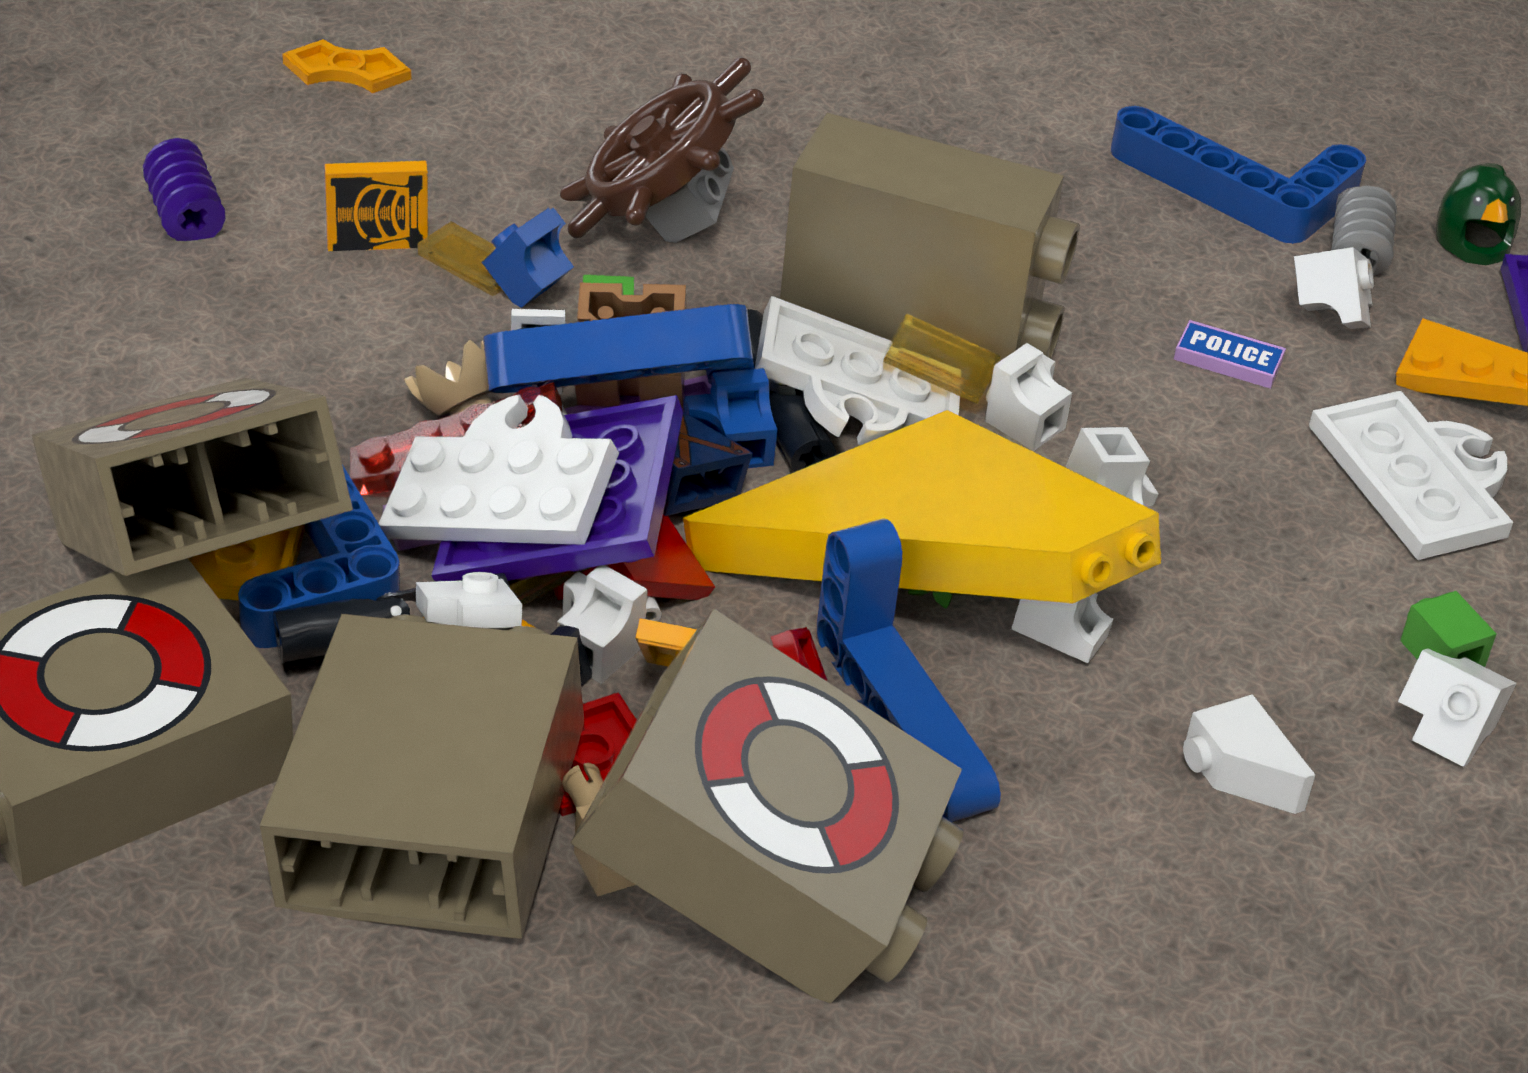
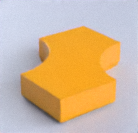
[282,39,412,94]

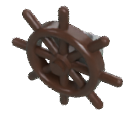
[560,58,764,243]

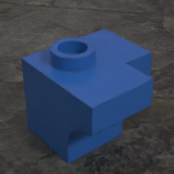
[481,208,574,308]
[683,368,777,468]

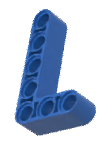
[1111,106,1366,244]
[483,304,754,393]
[238,464,400,649]
[817,518,1001,822]

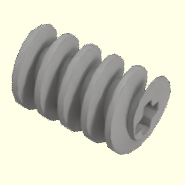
[1331,185,1397,276]

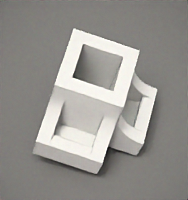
[1294,247,1374,329]
[985,343,1072,451]
[1066,427,1158,507]
[557,565,647,684]
[416,572,522,630]
[1012,593,1113,663]
[1398,649,1517,767]

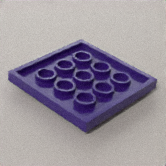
[431,395,683,582]

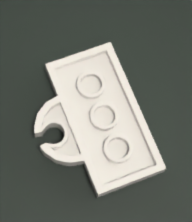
[755,296,962,445]
[1309,391,1513,560]
[379,395,619,545]

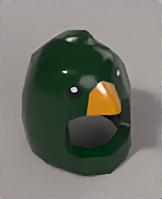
[1436,163,1521,266]

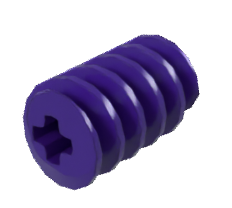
[143,138,226,241]

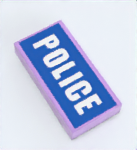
[1174,320,1286,389]

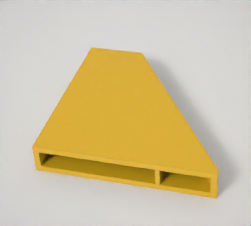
[683,410,1161,604]

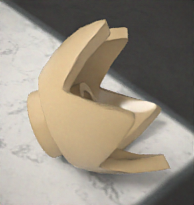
[404,340,493,423]

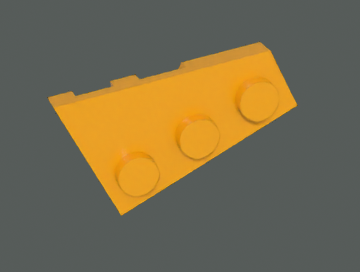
[1396,318,1528,406]

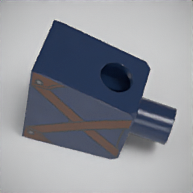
[663,414,752,516]

